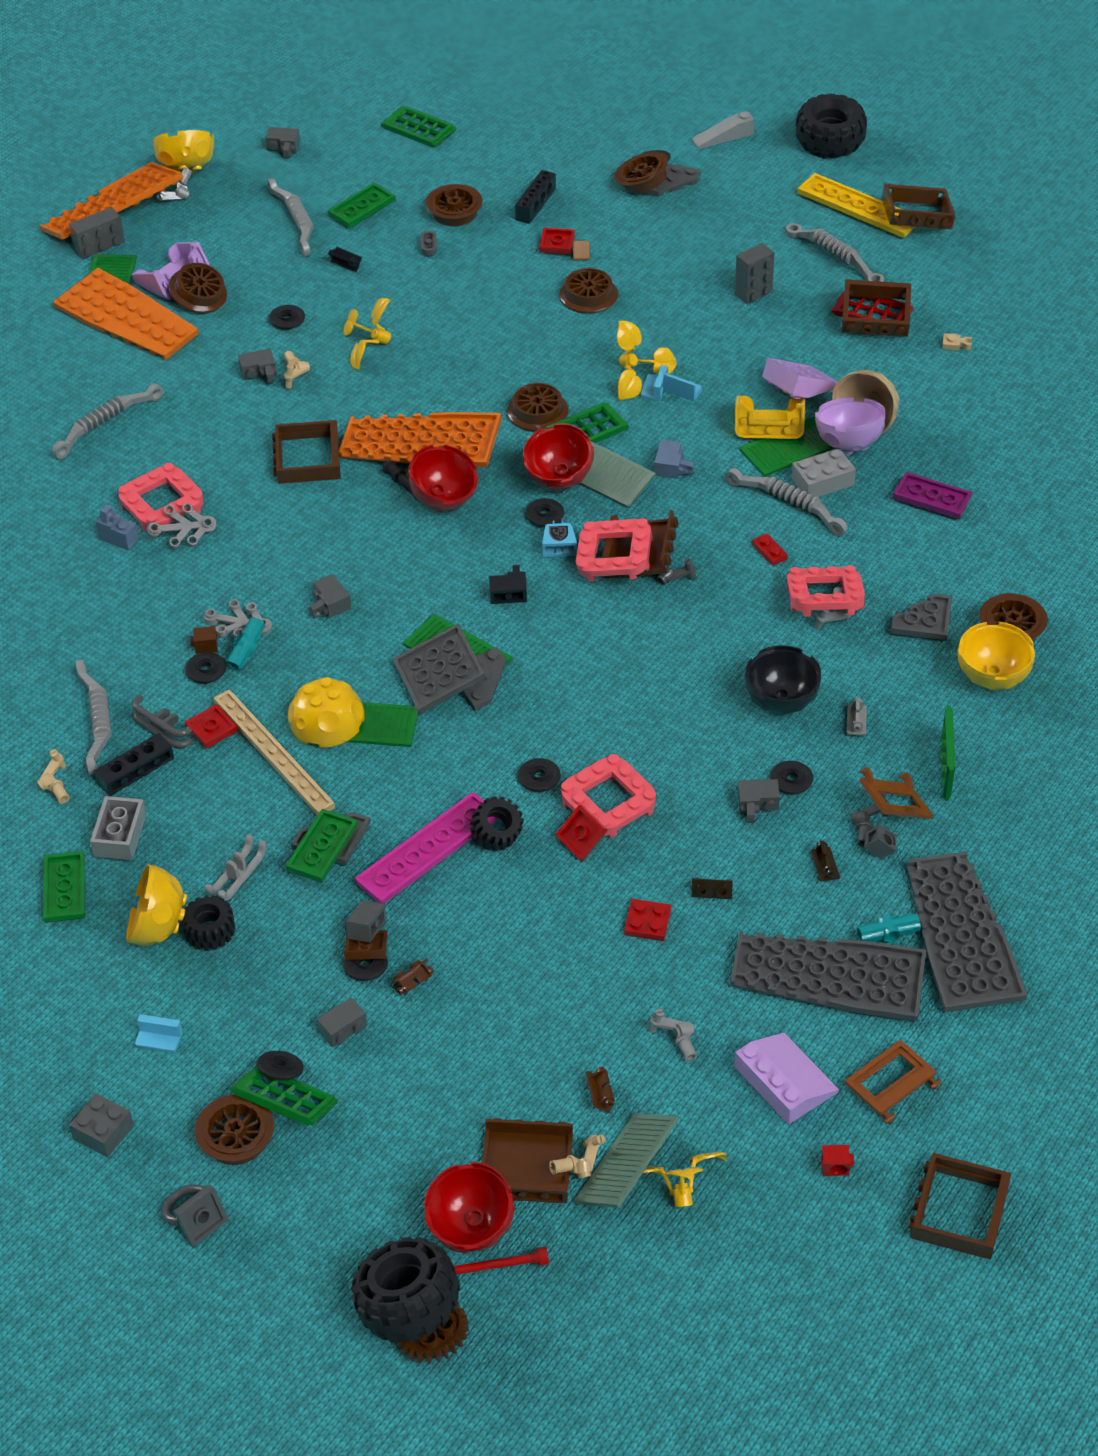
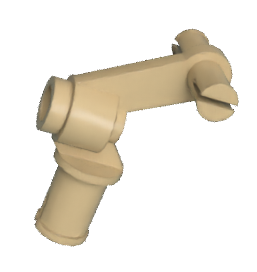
[283,351,310,389]
[37,749,70,804]
[549,1135,605,1179]

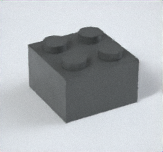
[69,1093,134,1158]

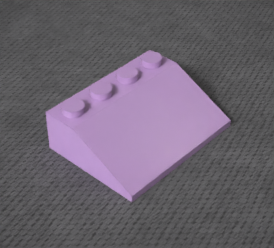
[762,357,838,399]
[734,1033,839,1125]

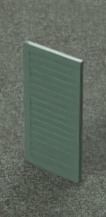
[579,441,656,508]
[574,1113,679,1208]

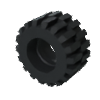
[470,796,524,851]
[182,895,235,951]

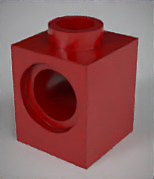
[821,1145,854,1176]

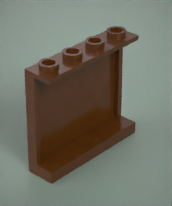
[602,510,679,578]
[482,1118,573,1204]

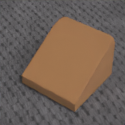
[573,240,590,260]

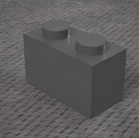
[345,900,386,943]
[317,997,367,1047]

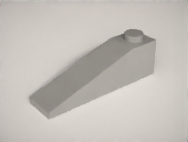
[692,111,754,149]

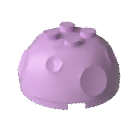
[815,397,885,455]

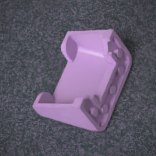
[131,242,210,300]

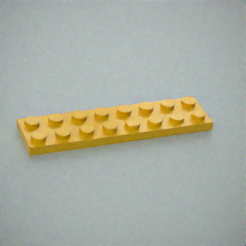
[797,173,915,238]

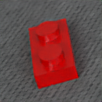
[752,533,788,566]

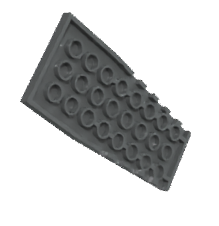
[907,852,1027,1012]
[731,932,926,1021]

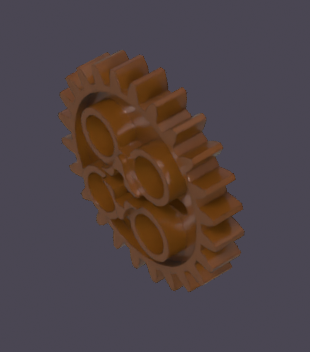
[396,1302,469,1364]

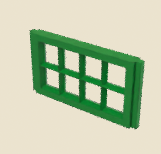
[381,106,456,148]
[543,402,629,443]
[941,705,955,801]
[230,1066,338,1126]

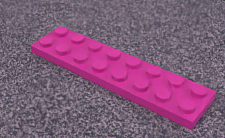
[354,792,499,904]

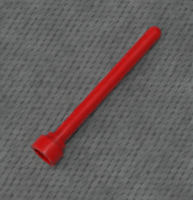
[454,1247,549,1275]

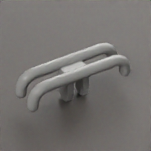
[205,834,267,901]

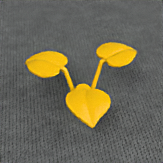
[343,298,391,370]
[617,321,676,400]
[643,1152,727,1207]

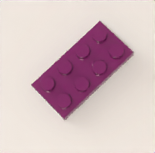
[893,472,973,519]

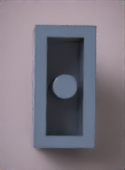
[654,440,694,479]
[96,504,139,550]

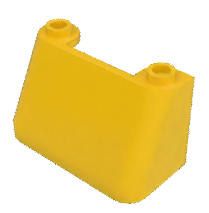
[735,396,805,439]

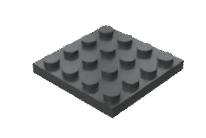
[393,623,487,714]

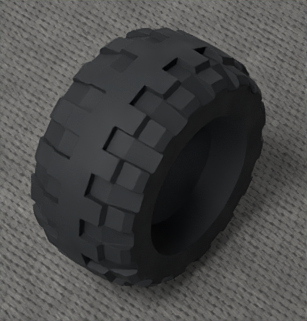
[796,93,867,158]
[351,1237,460,1343]

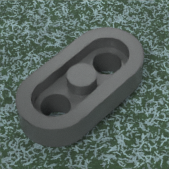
[420,231,437,256]

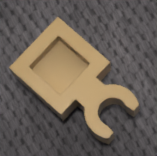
[942,333,972,351]

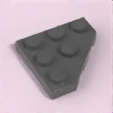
[643,164,701,197]
[891,594,952,640]
[462,647,506,711]
[291,812,371,866]

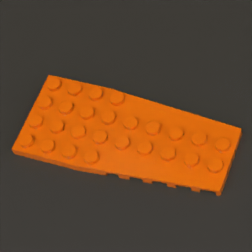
[39,162,183,240]
[53,268,199,360]
[339,412,502,467]

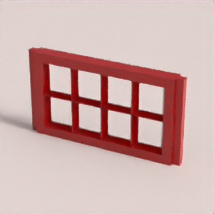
[831,291,913,321]

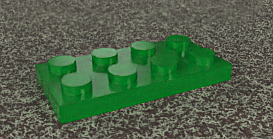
[328,183,395,229]
[286,809,358,883]
[43,851,85,923]

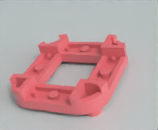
[118,463,204,532]
[576,518,653,582]
[787,565,865,617]
[561,754,656,838]

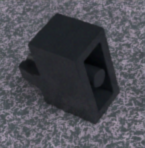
[489,565,527,604]

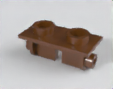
[391,958,434,995]
[586,1067,615,1113]

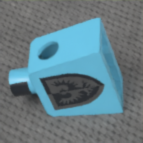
[542,519,577,557]

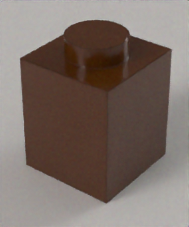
[190,626,218,654]

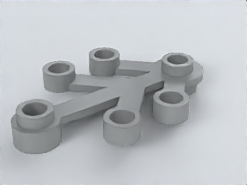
[147,503,216,549]
[204,599,272,639]

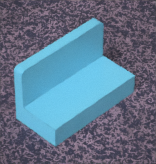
[641,365,668,400]
[664,373,702,401]
[135,1014,183,1053]

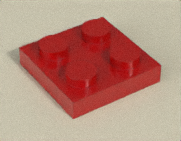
[539,227,575,254]
[185,704,238,749]
[555,804,608,861]
[624,899,672,941]

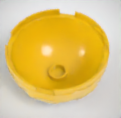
[153,130,215,174]
[957,622,1035,691]
[288,677,365,748]
[126,864,187,946]

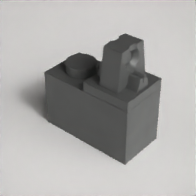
[266,127,300,158]
[238,348,277,383]
[310,574,351,618]
[738,779,780,823]

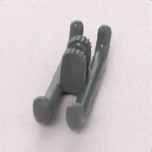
[132,695,193,748]

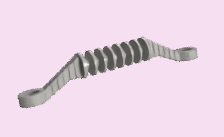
[267,178,314,257]
[786,223,884,282]
[52,383,163,459]
[725,468,848,536]
[76,659,112,776]

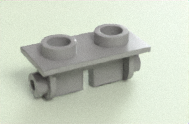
[847,698,867,736]

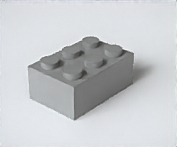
[792,449,856,498]
[90,796,146,860]

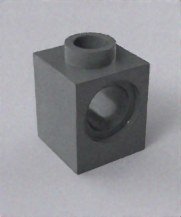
[864,824,897,859]

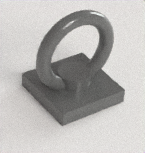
[162,1184,229,1247]

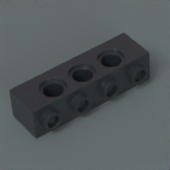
[515,170,556,224]
[94,733,174,796]

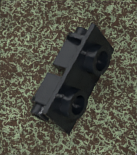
[328,246,363,272]

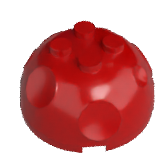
[523,424,594,491]
[408,444,479,511]
[424,1162,515,1253]

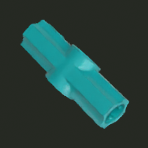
[225,617,265,671]
[856,913,921,943]

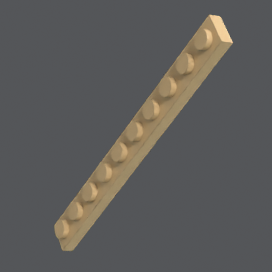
[214,689,335,816]

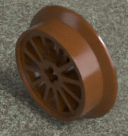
[614,152,668,193]
[426,184,483,226]
[169,263,227,313]
[559,268,618,313]
[507,383,569,431]
[980,593,1048,642]
[195,1094,274,1165]

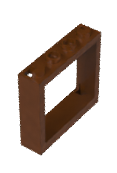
[881,184,955,229]
[842,279,911,337]
[272,420,341,484]
[908,1153,1011,1260]

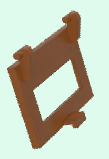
[859,767,934,819]
[845,1040,942,1124]

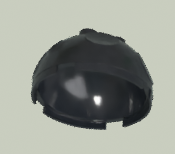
[745,645,822,715]

